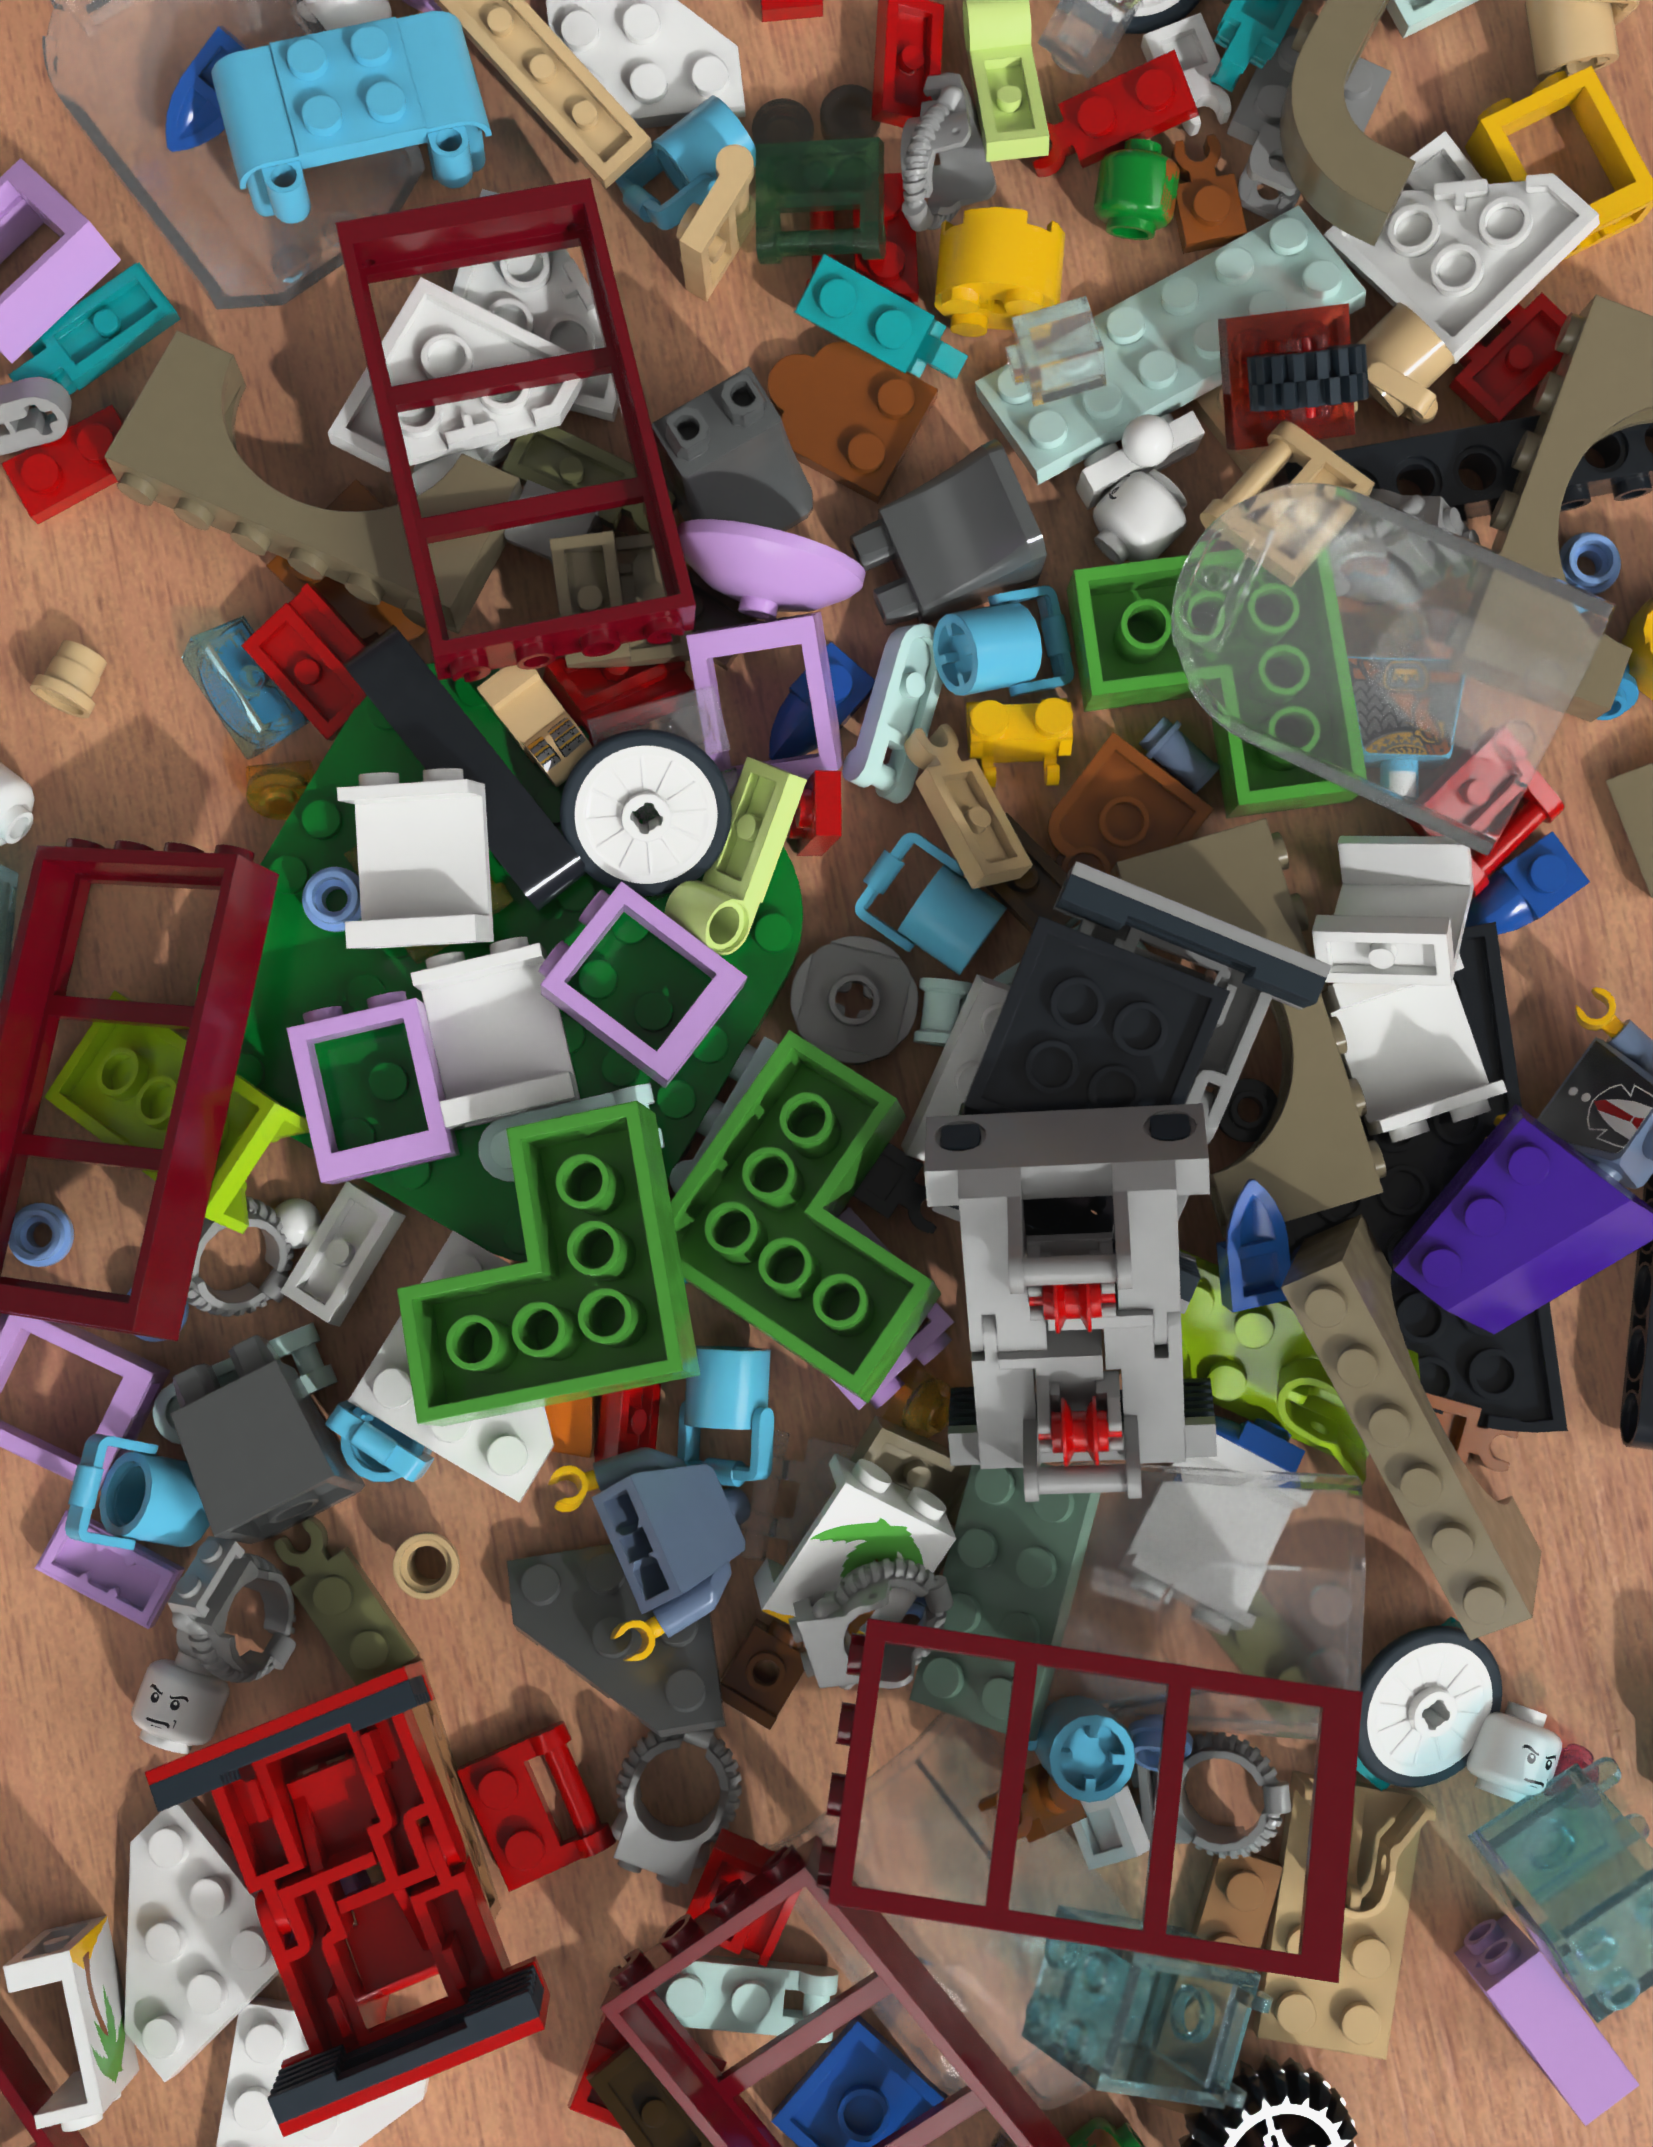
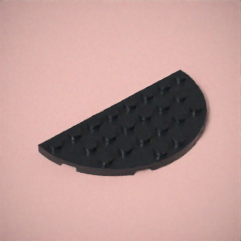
[1285,922,1568,1433]

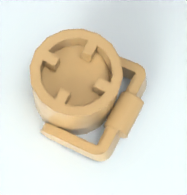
[1525,0,1640,81]
[1357,302,1455,426]

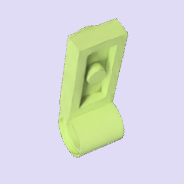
[962,0,1050,162]
[665,756,807,956]

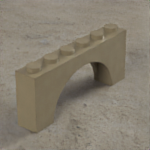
[1446,295,1653,722]
[104,331,522,634]
[1110,818,1387,1238]
[1281,1214,1542,1641]

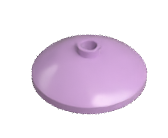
[677,519,866,620]

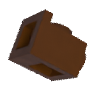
[720,1618,806,1730]

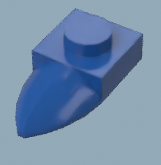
[165,26,249,152]
[769,642,875,760]
[1465,831,1590,935]
[1216,1179,1291,1312]
[1215,1415,1305,1475]

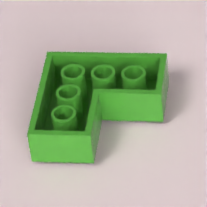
[1066,543,1366,819]
[671,1030,941,1404]
[397,1101,700,1426]

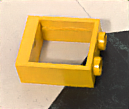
[1465,66,1653,261]

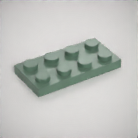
[909,1463,1101,1741]

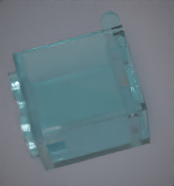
[1468,1757,1653,2023]
[1021,1905,1273,2109]

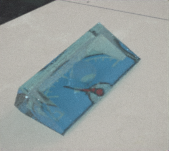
[182,616,310,760]

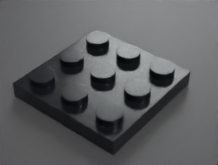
[964,916,1230,1114]

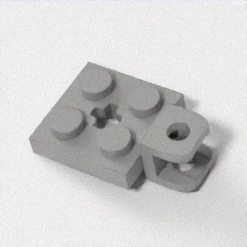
[1227,26,1392,220]

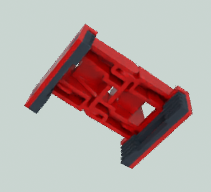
[145,1661,550,2138]

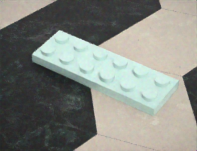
[975,205,1366,485]

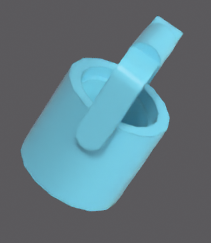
[615,95,760,230]
[933,585,1074,697]
[855,833,1007,976]
[677,1346,774,1487]
[325,1400,434,1482]
[65,1434,210,1550]
[1028,1695,1135,1803]

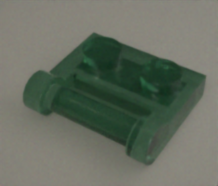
[756,137,886,264]

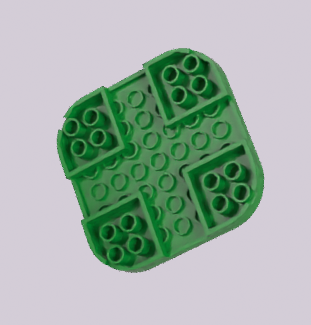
[195,663,803,1262]

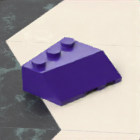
[1390,1104,1653,1334]

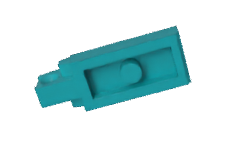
[1210,0,1303,93]
[793,254,968,379]
[8,262,181,408]

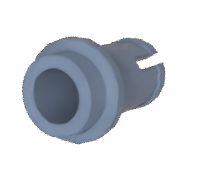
[1139,716,1220,794]

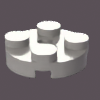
[791,936,918,1065]

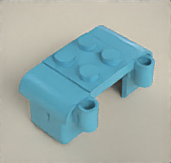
[211,11,492,224]

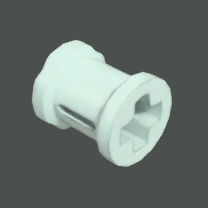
[913,978,973,1047]

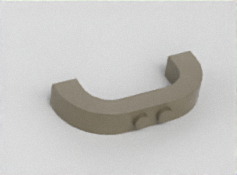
[1280,0,1416,246]

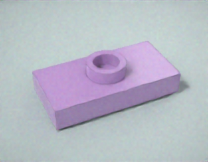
[34,1510,185,1629]

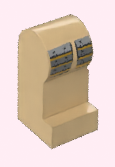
[477,665,592,788]

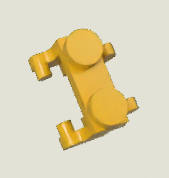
[965,698,1073,788]

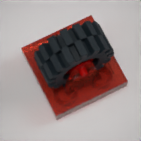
[1218,303,1369,451]

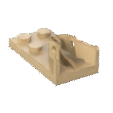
[1253,1771,1436,2060]

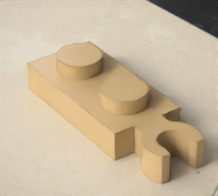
[904,723,1033,889]

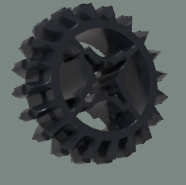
[1178,2054,1358,2147]

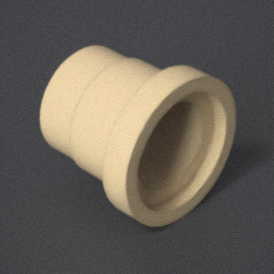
[30,640,107,718]
[393,1532,460,1600]

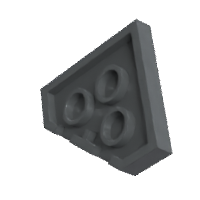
[507,1543,726,1737]

